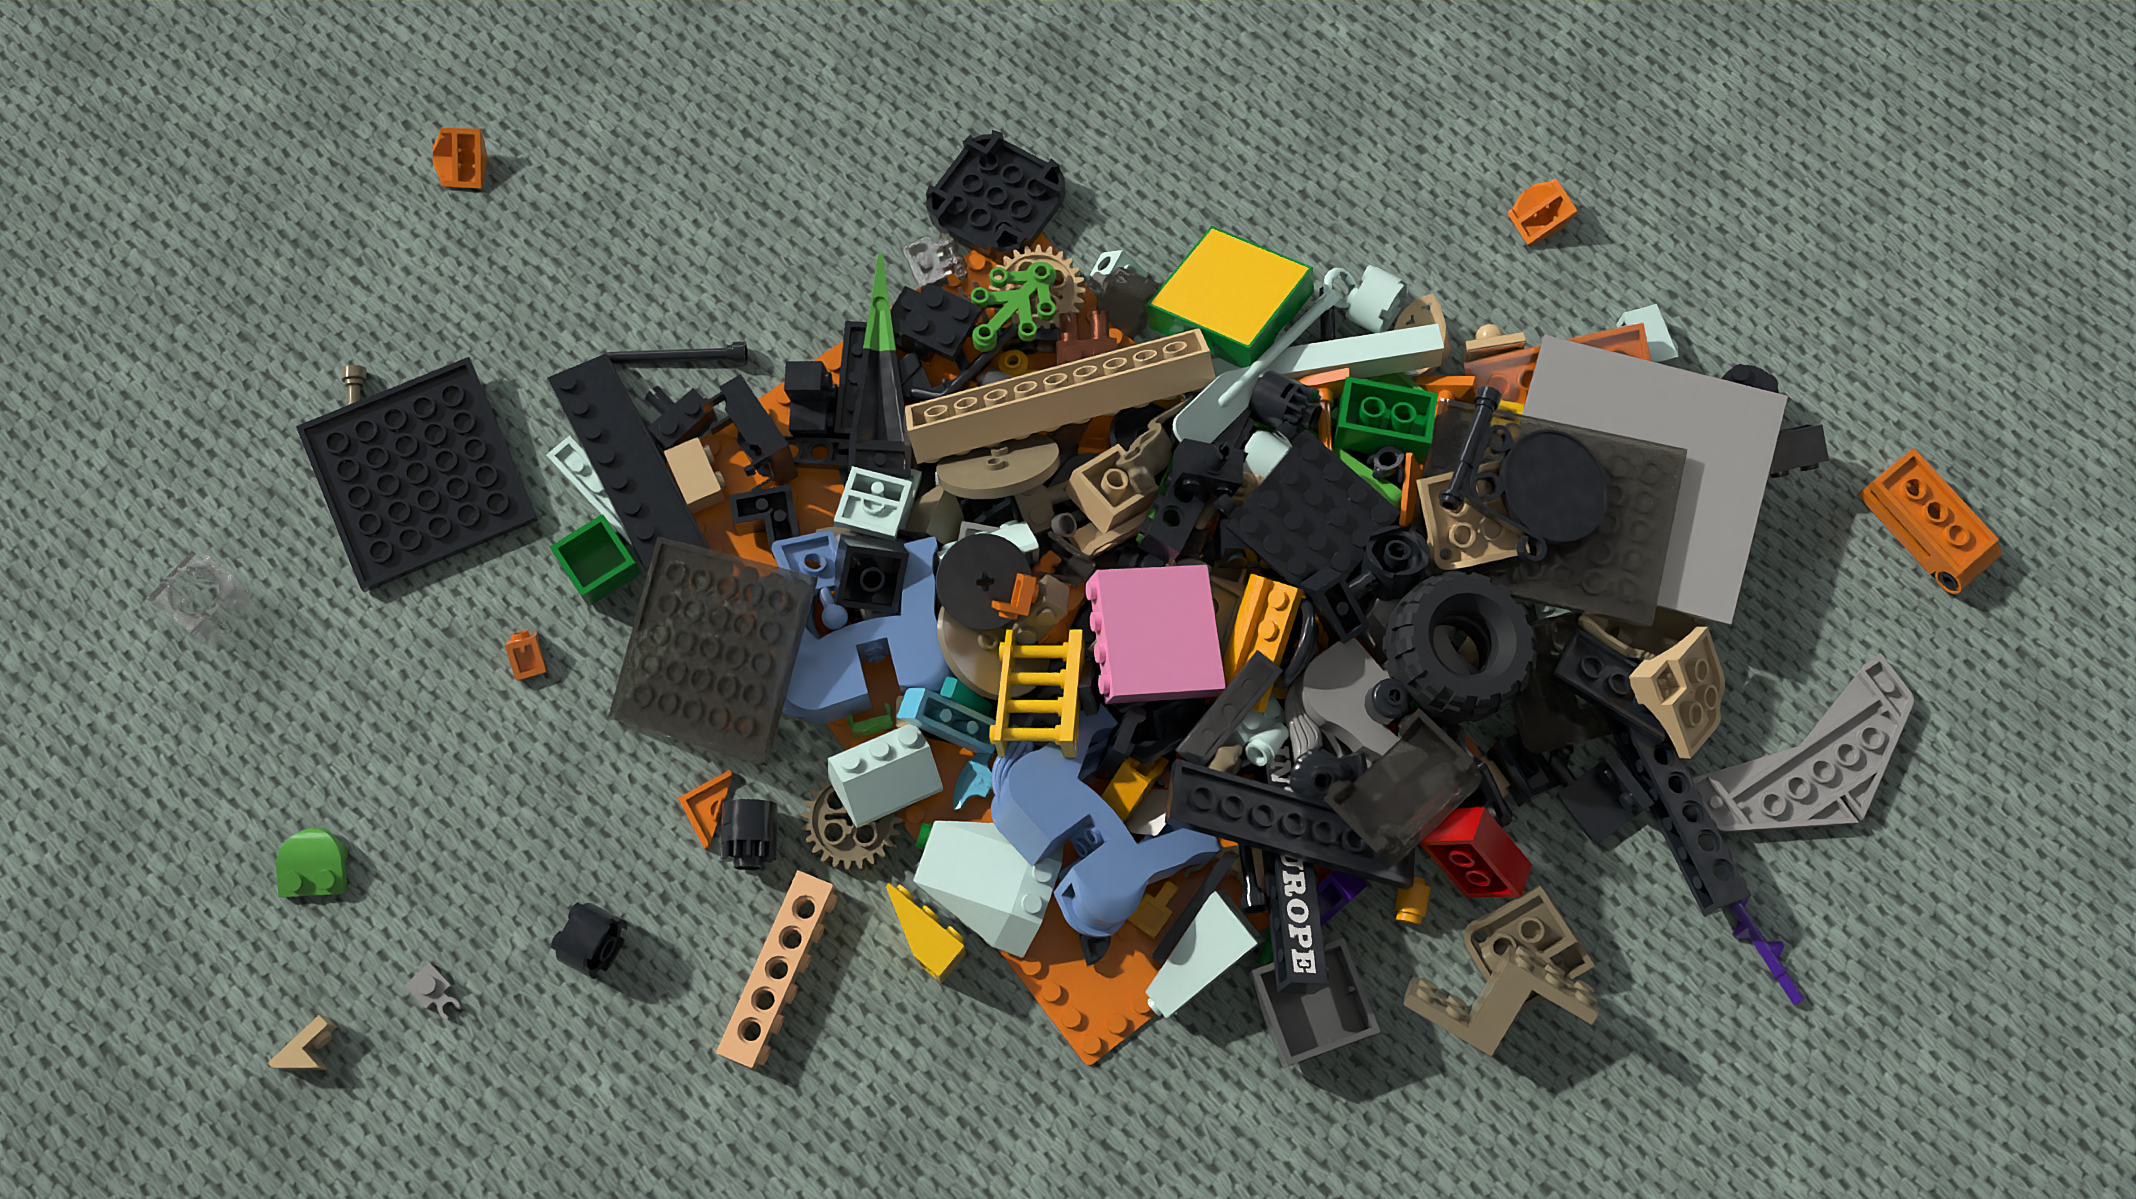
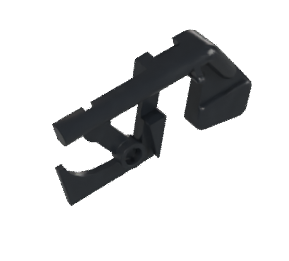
[897,295,1018,403]

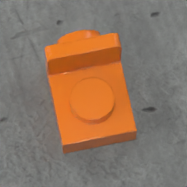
[504,630,547,681]

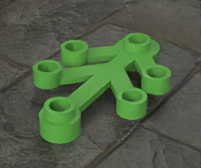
[971,262,1056,352]

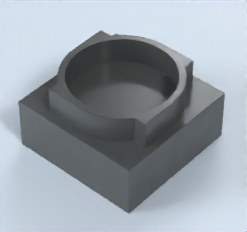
[1248,937,1381,1069]

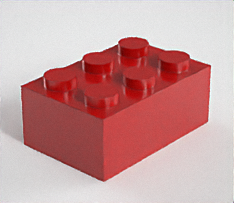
[1418,807,1532,898]

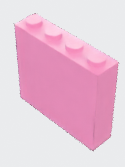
[1086,565,1226,704]

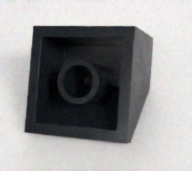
[834,534,909,614]

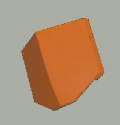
[432,127,488,188]
[1508,179,1579,246]

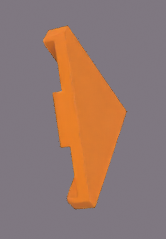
[678,770,734,850]

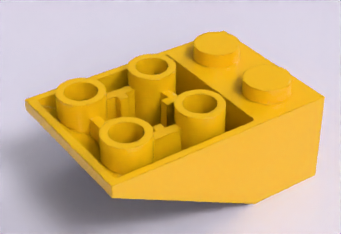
[886,883,966,984]

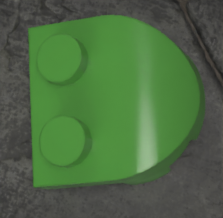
[276,827,348,897]

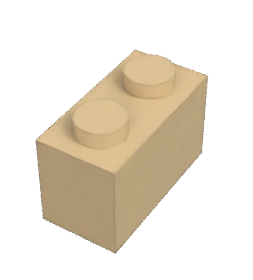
[664,437,727,514]

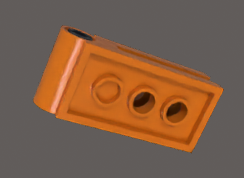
[1856,448,2001,594]

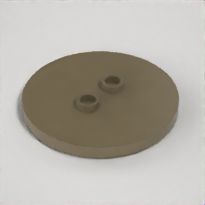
[936,433,1060,499]
[937,579,1050,700]

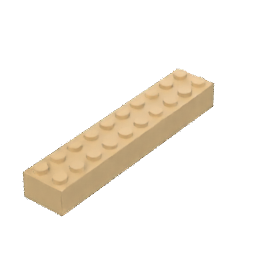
[905,328,1216,464]

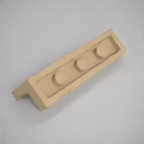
[1068,486,1159,563]

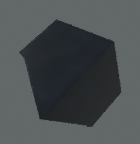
[961,495,1020,528]

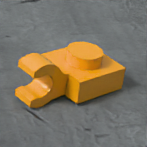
[1128,880,1179,939]

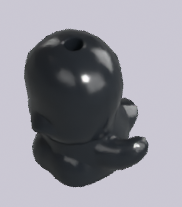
[1367,446,1405,491]

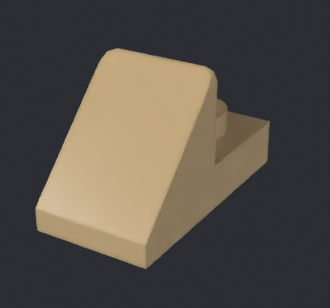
[268,1015,337,1070]

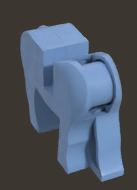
[738,536,959,724]
[991,703,1223,937]

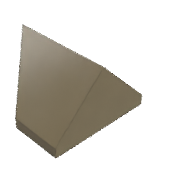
[899,484,965,549]

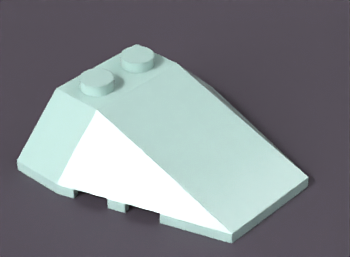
[913,821,1064,958]

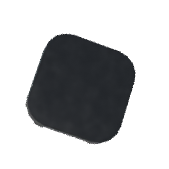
[926,130,1066,261]

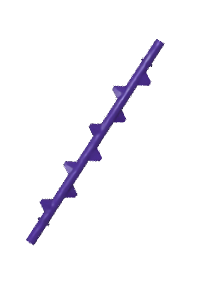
[1670,788,1805,1005]

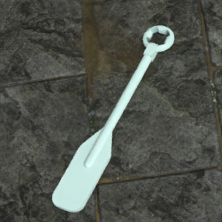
[1173,268,1357,443]

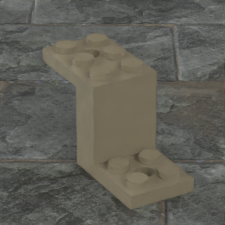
[1403,945,1599,1056]

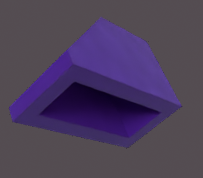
[1316,870,1368,927]

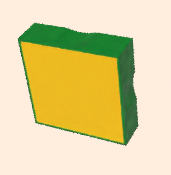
[1146,226,1314,368]

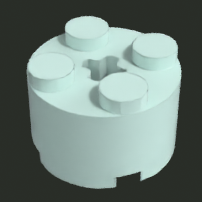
[1345,265,1409,333]

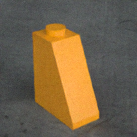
[1101,756,1169,824]

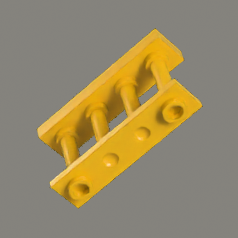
[990,630,1086,758]

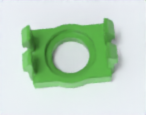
[847,702,893,738]

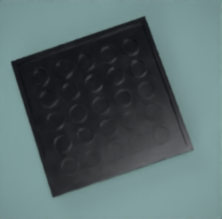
[296,357,538,593]

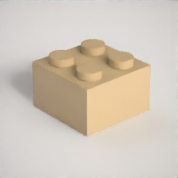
[1065,444,1159,534]

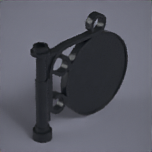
[1438,386,1608,564]

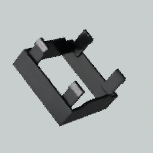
[700,374,798,491]

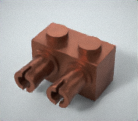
[1055,311,1117,366]

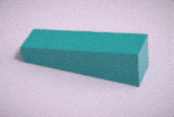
[940,676,992,717]

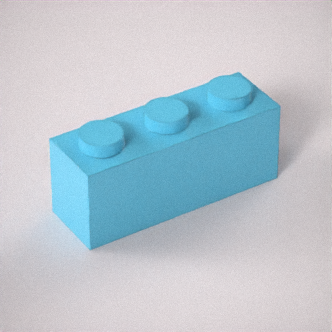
[896,688,996,754]

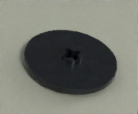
[936,533,1031,629]

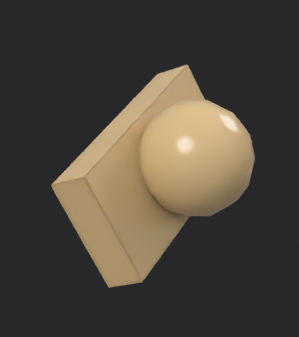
[1461,324,1526,362]

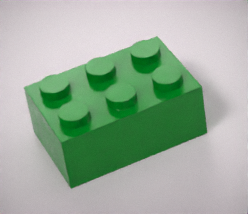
[1333,376,1438,464]

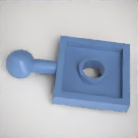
[771,529,848,629]

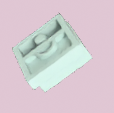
[834,466,922,541]

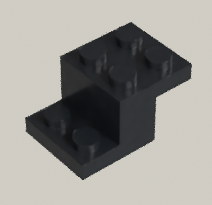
[890,282,982,364]

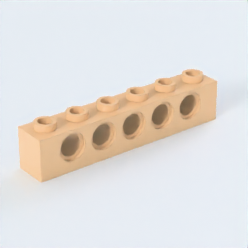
[716,870,838,1070]

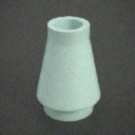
[1245,723,1289,766]

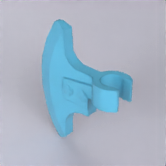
[953,753,994,810]

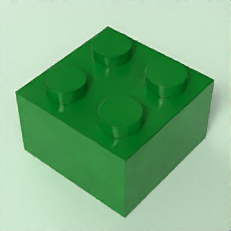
[550,514,642,607]

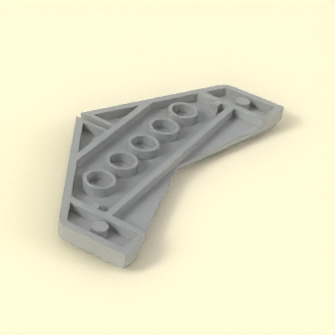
[1692,653,1914,833]

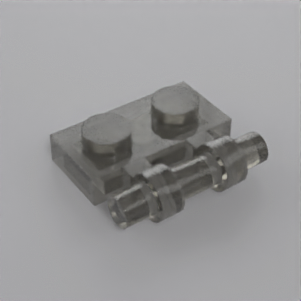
[901,232,968,293]

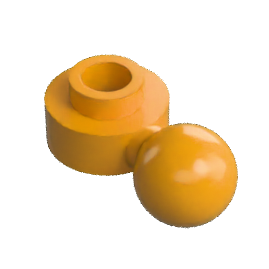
[998,350,1040,377]

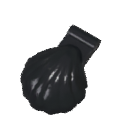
[1289,748,1370,803]

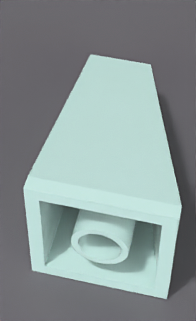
[1146,890,1265,1018]

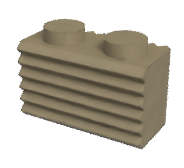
[1007,574,1070,645]

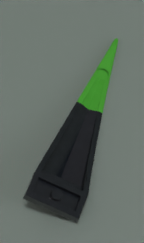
[848,252,911,479]

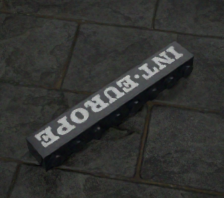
[1253,737,1329,994]

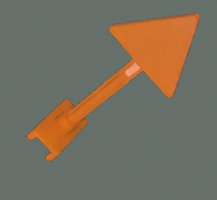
[1293,368,1351,452]
[1399,376,1477,527]

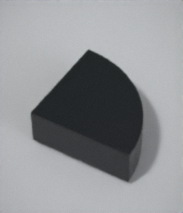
[1079,934,1111,967]

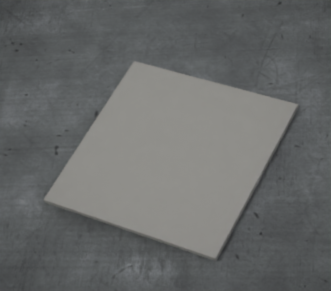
[1491,335,1788,626]

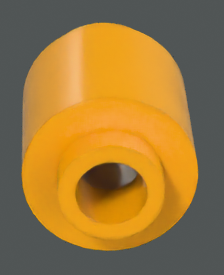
[1394,877,1431,925]

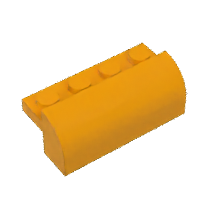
[1216,574,1304,713]

